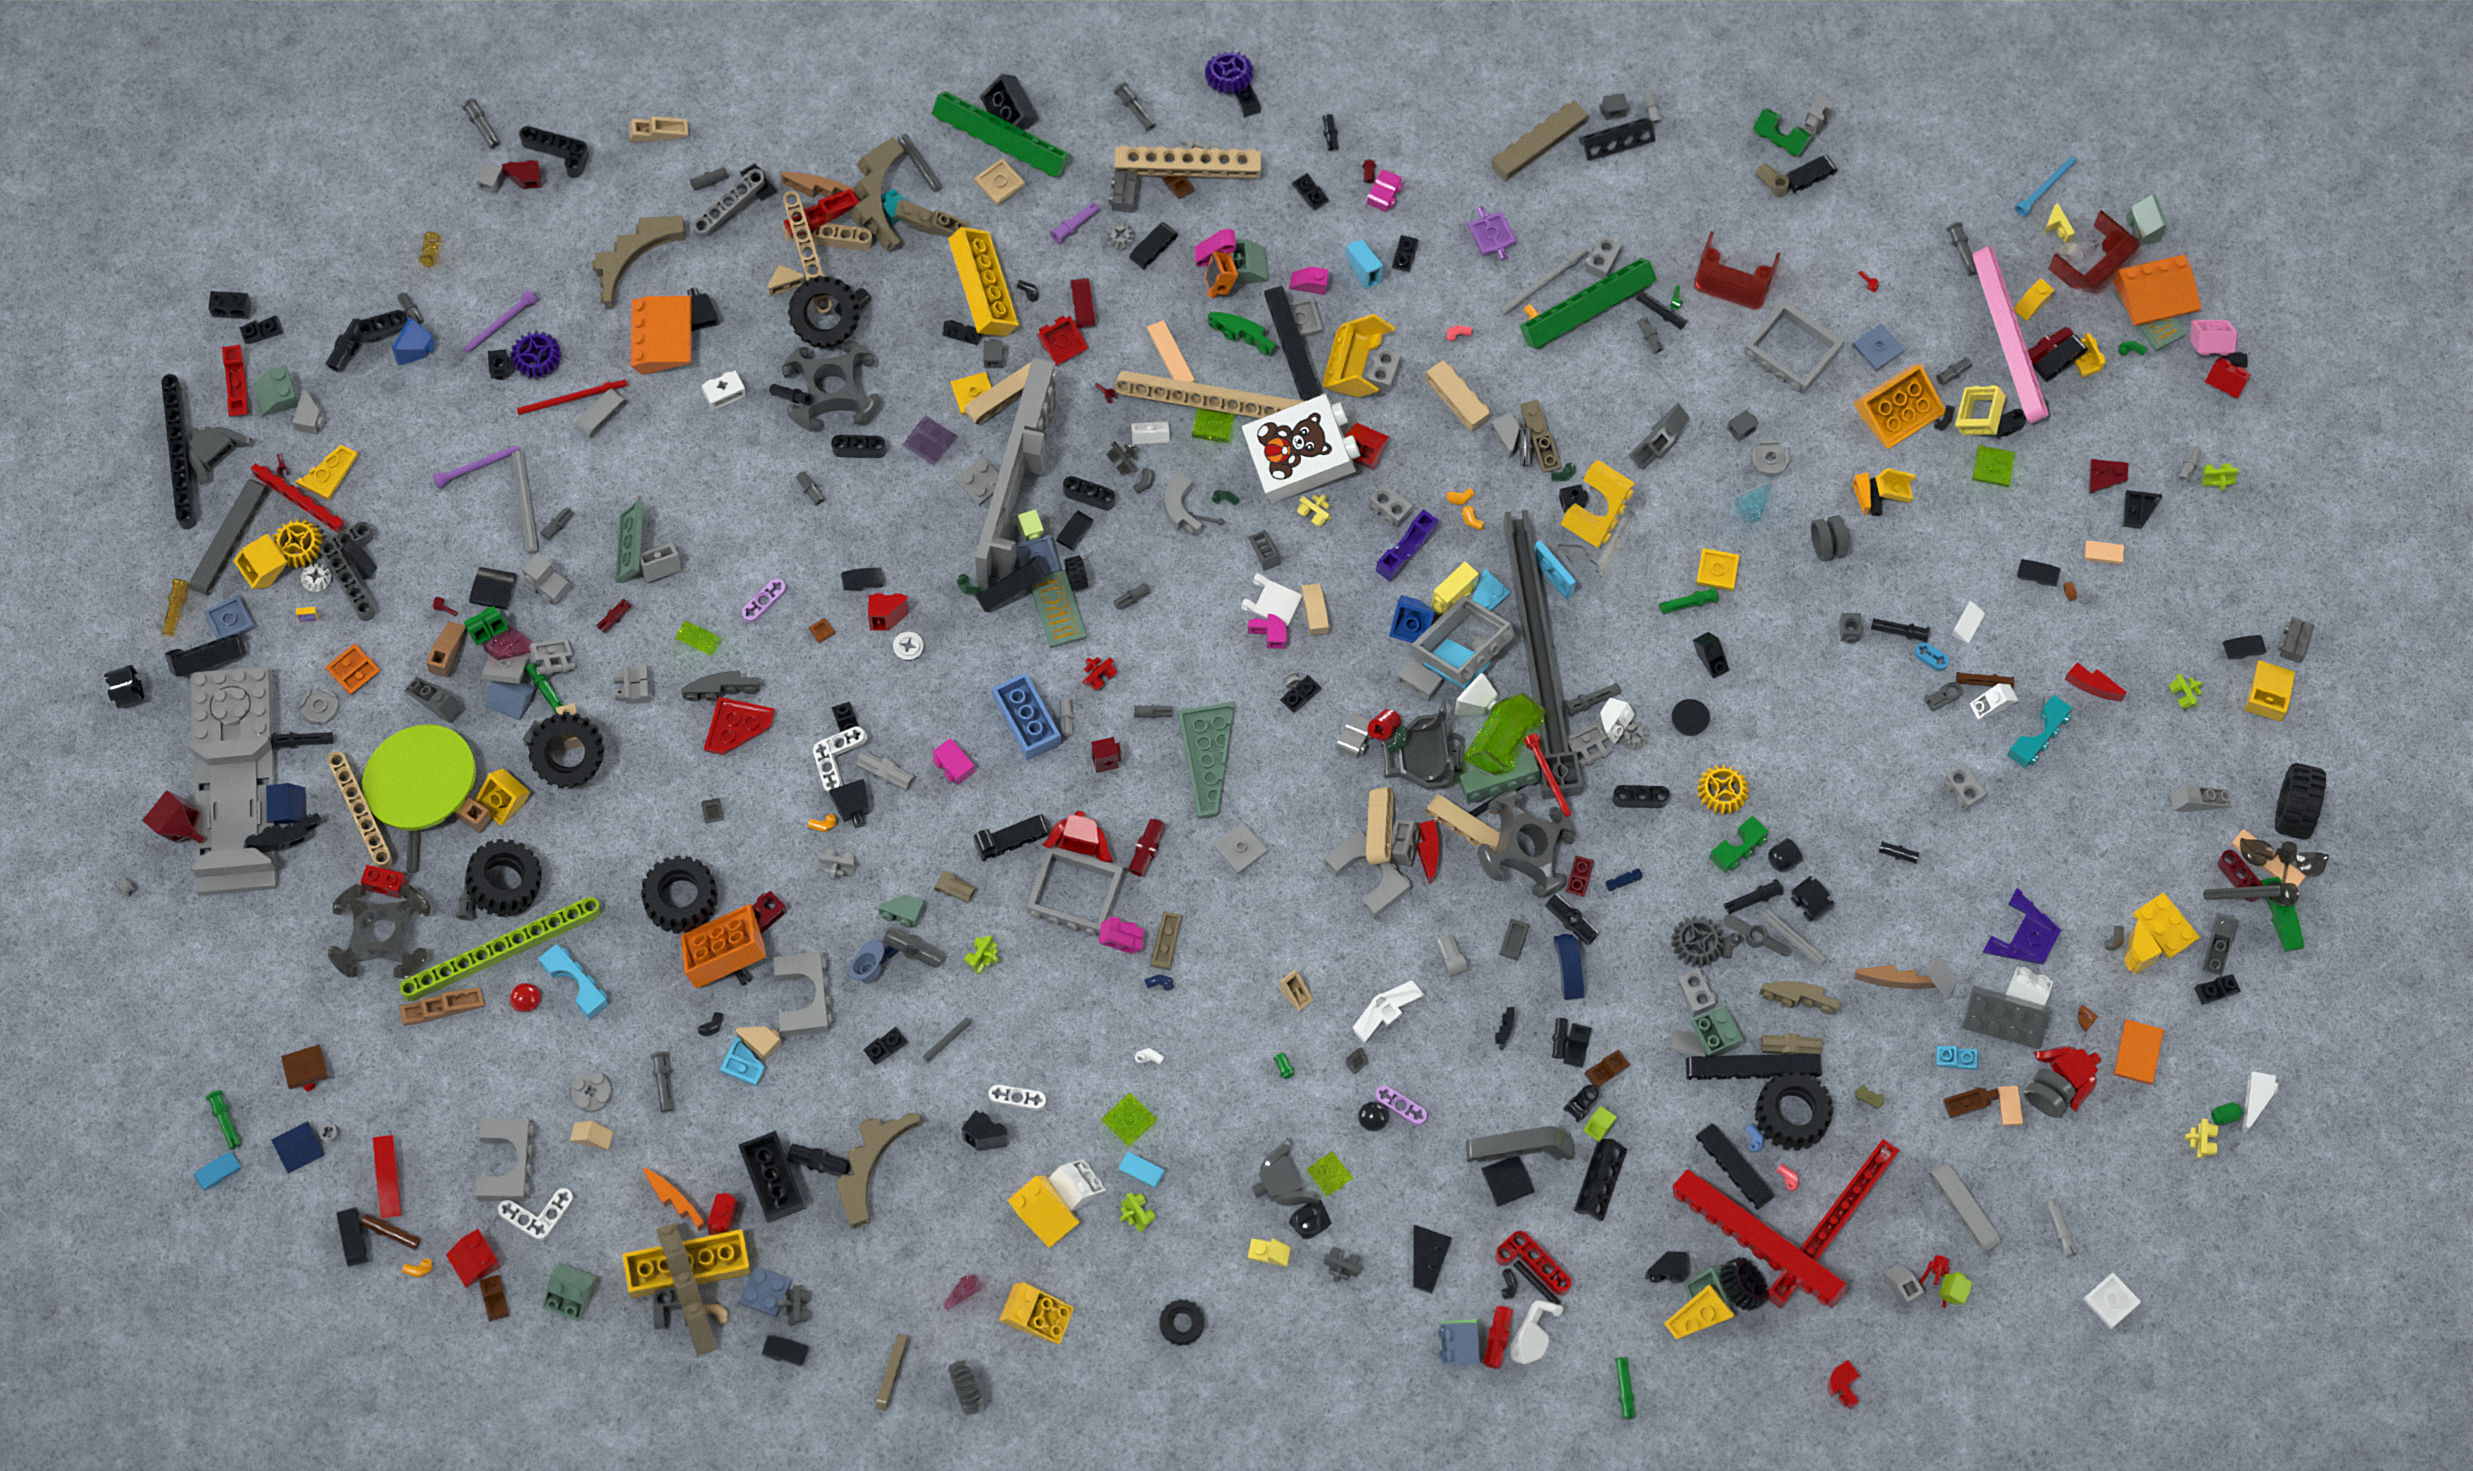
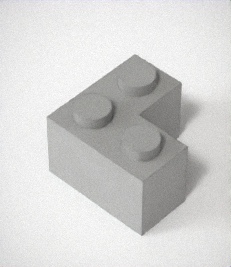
[522,553,571,605]

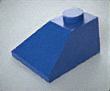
[392,318,435,366]
[1389,595,1435,646]

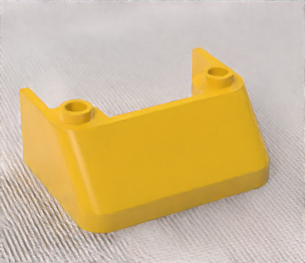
[1322,314,1395,397]

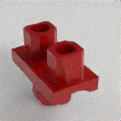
[1082,657,1117,691]

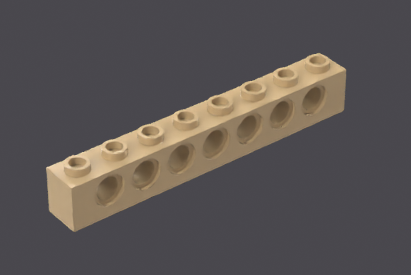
[1115,146,1261,179]

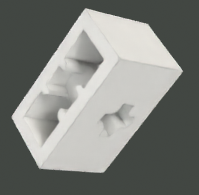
[702,370,746,411]

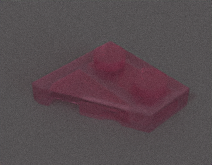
[483,625,533,661]
[943,1274,980,1311]

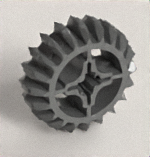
[1671,916,1724,968]
[948,1360,983,1415]

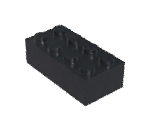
[738,1131,805,1223]

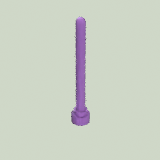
[464,290,538,353]
[433,446,520,489]

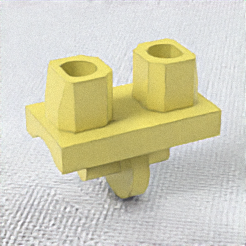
[1297,494,1332,528]
[2185,1119,2218,1159]

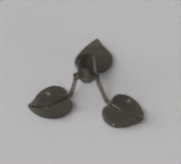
[2240,838,2329,907]

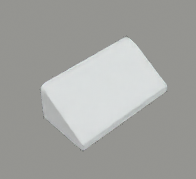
[1131,422,1170,444]
[1951,601,1985,644]

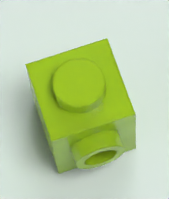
[1938,1272,1973,1305]

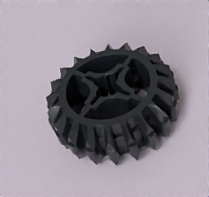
[1720,1257,1768,1311]

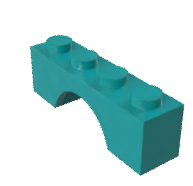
[2007,694,2072,769]

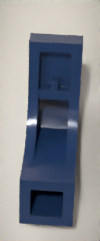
[1553,934,1584,1000]

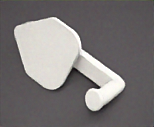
[1510,1300,1563,1364]

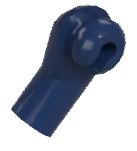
[1144,974,1174,991]

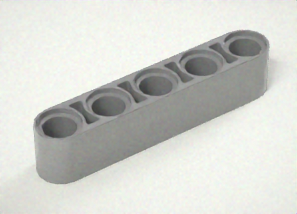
[693,169,765,237]
[1929,1163,2002,1254]

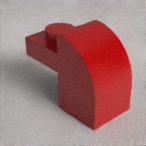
[1827,1360,1860,1410]

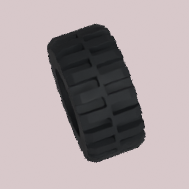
[788,276,861,348]
[528,712,605,789]
[2274,763,2326,840]
[465,839,542,917]
[641,855,718,934]
[1755,1071,1833,1151]

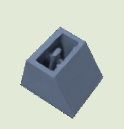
[1438,1322,1480,1366]

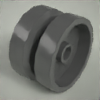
[1811,515,1849,560]
[2023,1069,2076,1118]

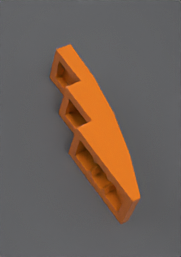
[643,1168,706,1231]

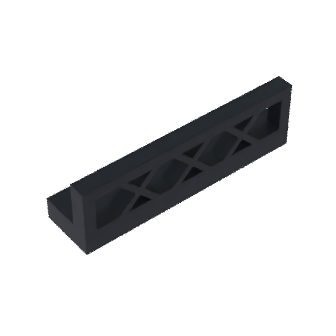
[1578,117,1656,161]
[1574,1139,1627,1221]

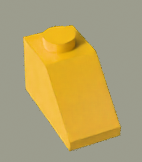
[2014,278,2054,322]

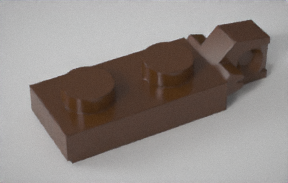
[1943,1087,2000,1119]

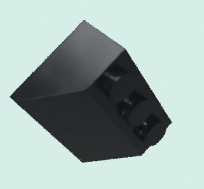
[979,74,1039,130]

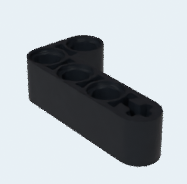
[519,126,589,178]
[975,555,1049,612]
[165,633,247,677]
[973,814,1051,862]

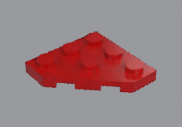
[704,697,775,755]

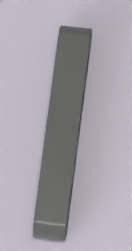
[189,479,268,596]

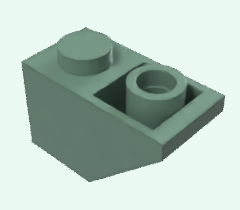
[878,894,924,928]

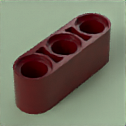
[1070,278,1095,329]
[2217,850,2263,902]

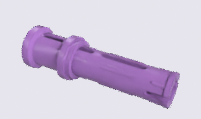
[1050,202,1100,244]

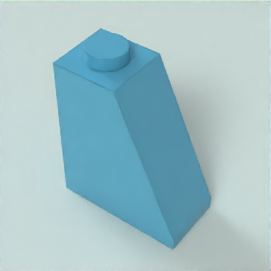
[1345,240,1383,289]

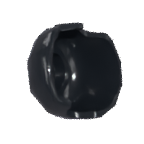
[1358,1101,1388,1132]

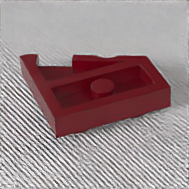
[2089,459,2128,494]

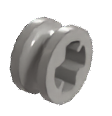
[1282,671,1301,688]
[115,878,135,897]
[319,1124,338,1143]

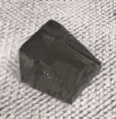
[701,798,724,824]
[1345,1047,1369,1074]

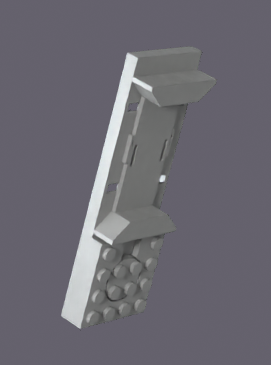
[975,358,1059,589]
[190,666,277,896]

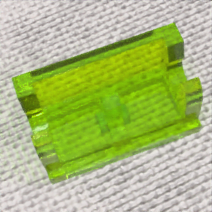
[675,620,721,656]

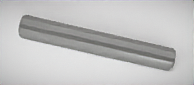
[1762,909,1826,966]

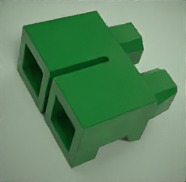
[464,606,509,646]

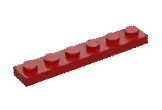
[251,463,345,533]

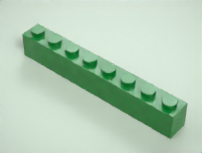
[931,91,1070,178]
[1520,258,1657,348]

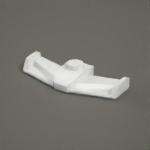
[1352,980,1425,1044]

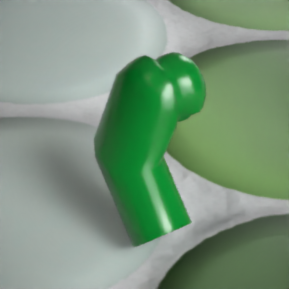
[2118,340,2147,356]

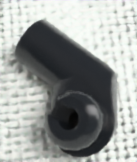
[1017,280,1039,302]
[1501,1268,1517,1299]

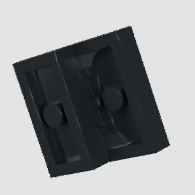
[469,567,516,610]
[1481,1156,1534,1207]

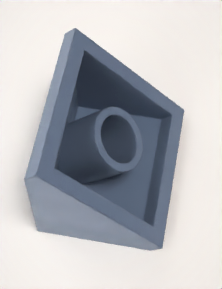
[485,681,537,721]

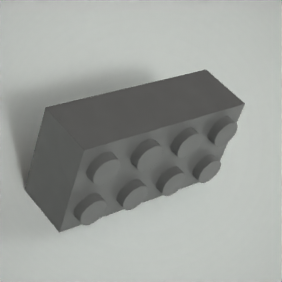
[1962,986,2051,1049]

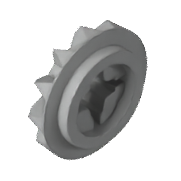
[1106,222,1135,250]
[1619,720,1649,750]

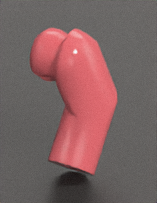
[1446,325,1472,341]
[1776,1163,1799,1191]

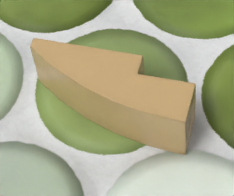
[629,116,688,142]
[1301,583,1329,635]

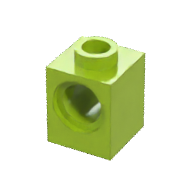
[1583,1106,1617,1142]

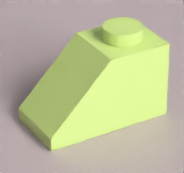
[1017,509,1043,541]

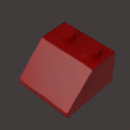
[446,1229,501,1288]

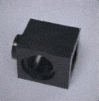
[488,349,510,380]

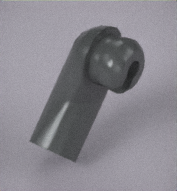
[2104,926,2124,951]

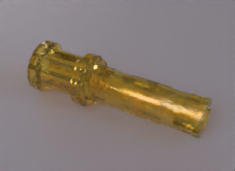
[161,579,189,637]

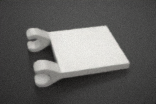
[1241,574,1302,627]

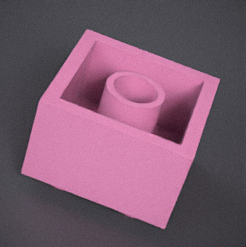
[2190,320,2237,355]

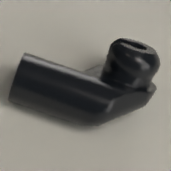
[1934,405,1955,431]
[698,1012,723,1036]

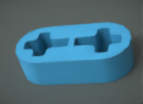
[1915,642,1949,671]

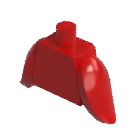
[1043,811,1112,862]
[2034,1046,2101,1112]

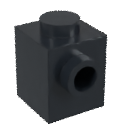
[1558,484,1588,513]

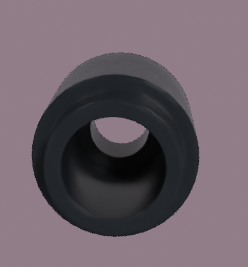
[2219,352,2248,368]

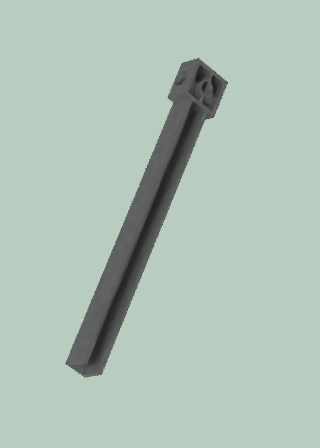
[1503,510,1583,799]

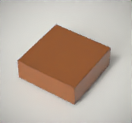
[808,618,835,644]

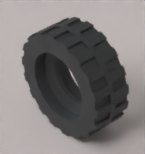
[1159,1299,1204,1346]

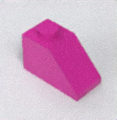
[1289,266,1329,295]

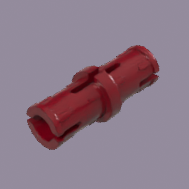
[596,599,631,634]

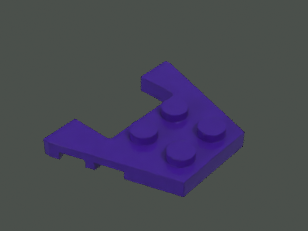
[1983,888,2061,965]

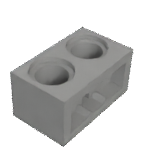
[1584,235,1622,279]
[1366,348,1401,393]
[1369,483,1413,528]
[1943,764,1987,811]
[1390,819,1420,866]
[1676,969,1717,1017]

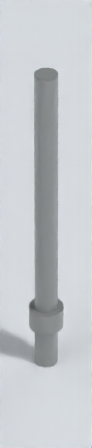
[1500,247,1588,315]

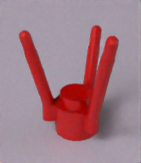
[1918,1255,1950,1308]

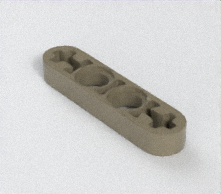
[875,1333,908,1411]

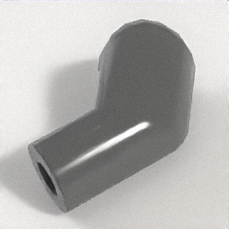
[1133,468,1154,494]
[1722,933,1743,959]

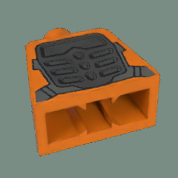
[1205,251,1238,298]

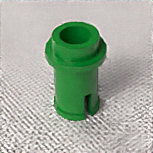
[1273,1053,1295,1079]

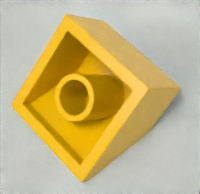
[475,768,530,826]
[2124,919,2162,975]

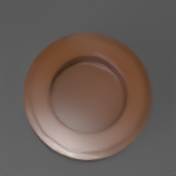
[2063,581,2077,601]

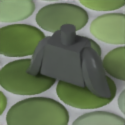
[188,426,252,485]
[1252,1138,1319,1206]

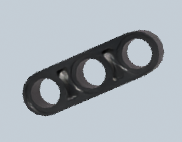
[1785,154,1838,194]
[1129,222,1178,270]
[353,310,408,342]
[2034,334,2088,382]
[831,435,886,458]
[1063,476,1115,511]
[1612,785,1670,808]
[336,1207,368,1267]

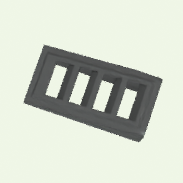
[1248,530,1281,571]

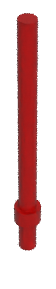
[517,379,627,415]

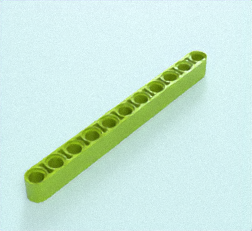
[399,897,601,1002]

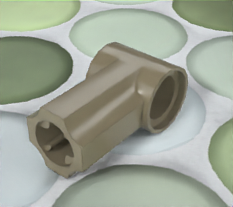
[1755,163,1789,198]
[934,871,976,903]

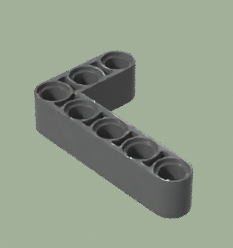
[320,522,375,621]
[1466,1126,1573,1163]

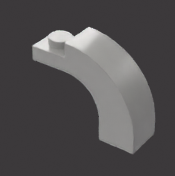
[1164,471,1202,536]

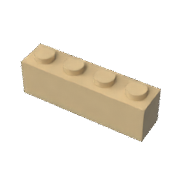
[1425,360,1490,432]

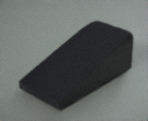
[1234,84,1261,117]

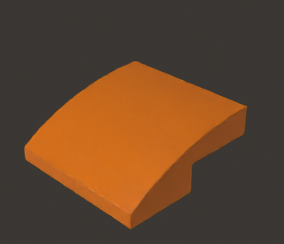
[325,643,380,695]

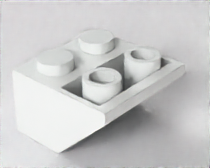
[2005,966,2053,1005]
[1048,1159,1106,1211]

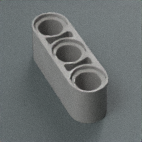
[576,389,627,438]

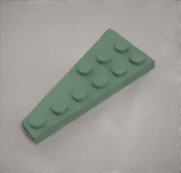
[1178,702,1234,819]

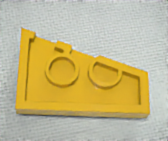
[296,445,359,500]
[1664,1285,1736,1339]

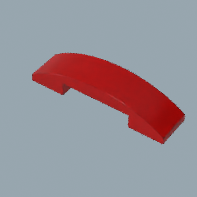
[222,345,248,417]

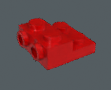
[1036,315,1088,366]

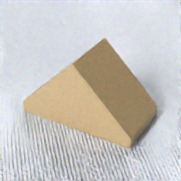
[768,265,804,296]
[1279,970,1313,1012]
[570,1121,614,1150]

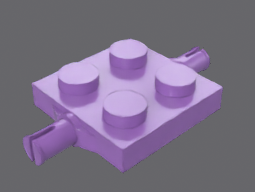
[1468,206,1516,261]

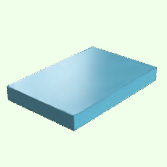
[1534,540,1576,600]
[1424,638,1491,690]

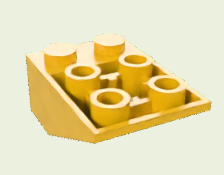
[2244,660,2295,722]
[999,1282,1074,1345]

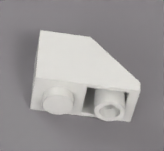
[1969,684,2018,720]
[1600,698,1635,744]

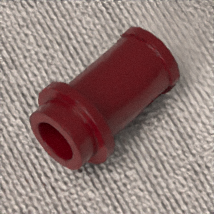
[1362,159,1377,184]

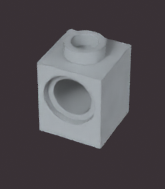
[476,163,504,194]

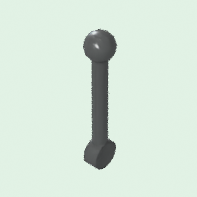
[1187,512,1225,526]

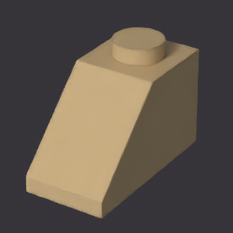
[735,1026,781,1061]

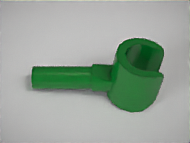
[1670,285,1683,310]

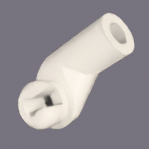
[1135,1048,1165,1065]

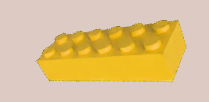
[948,227,1019,337]
[622,1229,751,1299]

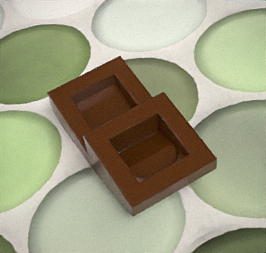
[1160,175,1194,199]
[1584,1049,1630,1088]
[479,1275,509,1322]

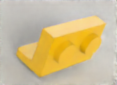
[2074,333,2106,378]
[1875,468,1916,503]

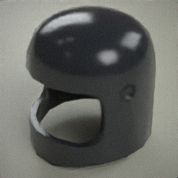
[1768,838,1803,872]

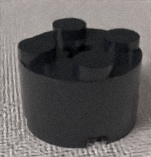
[104,665,145,708]
[1790,876,1835,922]

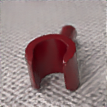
[1095,383,1117,403]
[277,453,289,477]
[433,597,458,617]

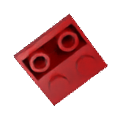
[1344,422,1390,470]
[868,593,909,631]

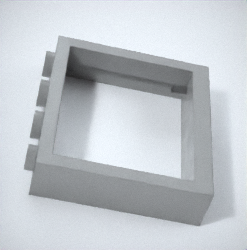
[1743,300,1844,394]
[1411,595,1515,685]
[1027,847,1123,936]

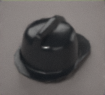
[1289,1200,1332,1239]

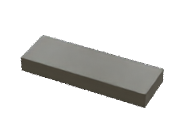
[1150,911,1182,971]

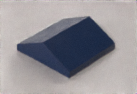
[266,783,306,824]
[271,1121,325,1174]

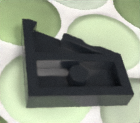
[2123,490,2162,529]

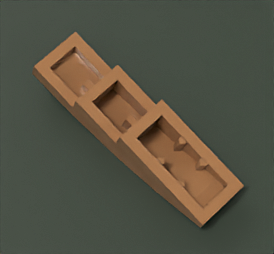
[781,172,856,198]
[1854,965,1935,989]
[399,987,484,1026]

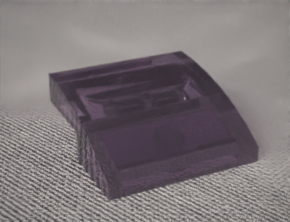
[903,415,956,465]

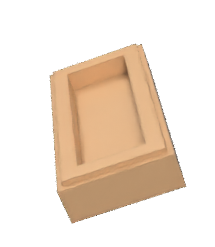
[2084,541,2124,565]
[1997,1086,2023,1127]

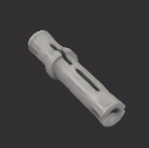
[2045,1197,2077,1258]

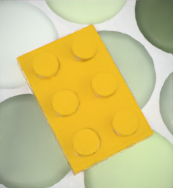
[2132,892,2200,960]

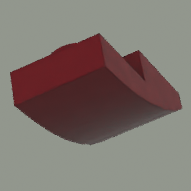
[1566,855,1594,897]

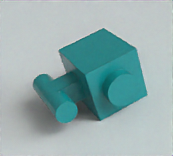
[881,188,909,226]

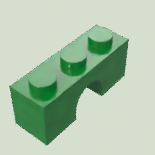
[1752,108,1813,156]
[1709,815,1769,874]

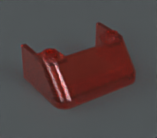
[2048,210,2139,290]
[1693,231,1781,310]

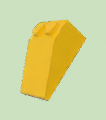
[1008,1175,1080,1248]

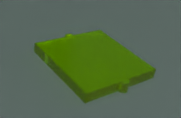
[1306,1151,1353,1197]

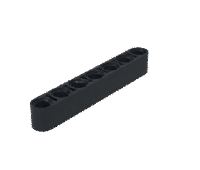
[1264,285,1321,402]
[1685,1054,1822,1080]

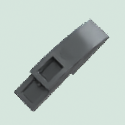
[1629,403,1689,469]
[682,670,760,701]

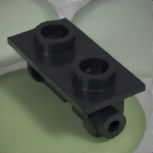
[942,319,982,346]

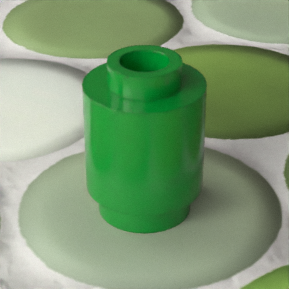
[2211,1102,2243,1126]

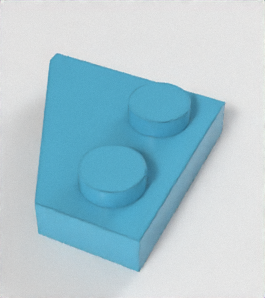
[1472,568,1511,611]
[720,1037,765,1087]

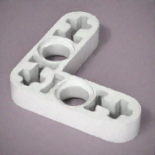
[813,727,867,792]
[498,1188,573,1241]

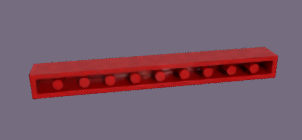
[1766,1139,1899,1309]
[1672,1169,1847,1309]

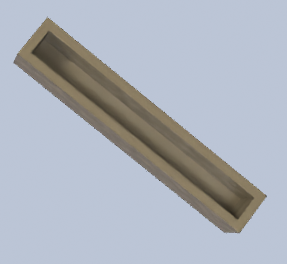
[1491,100,1588,183]

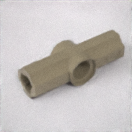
[1761,1033,1822,1055]

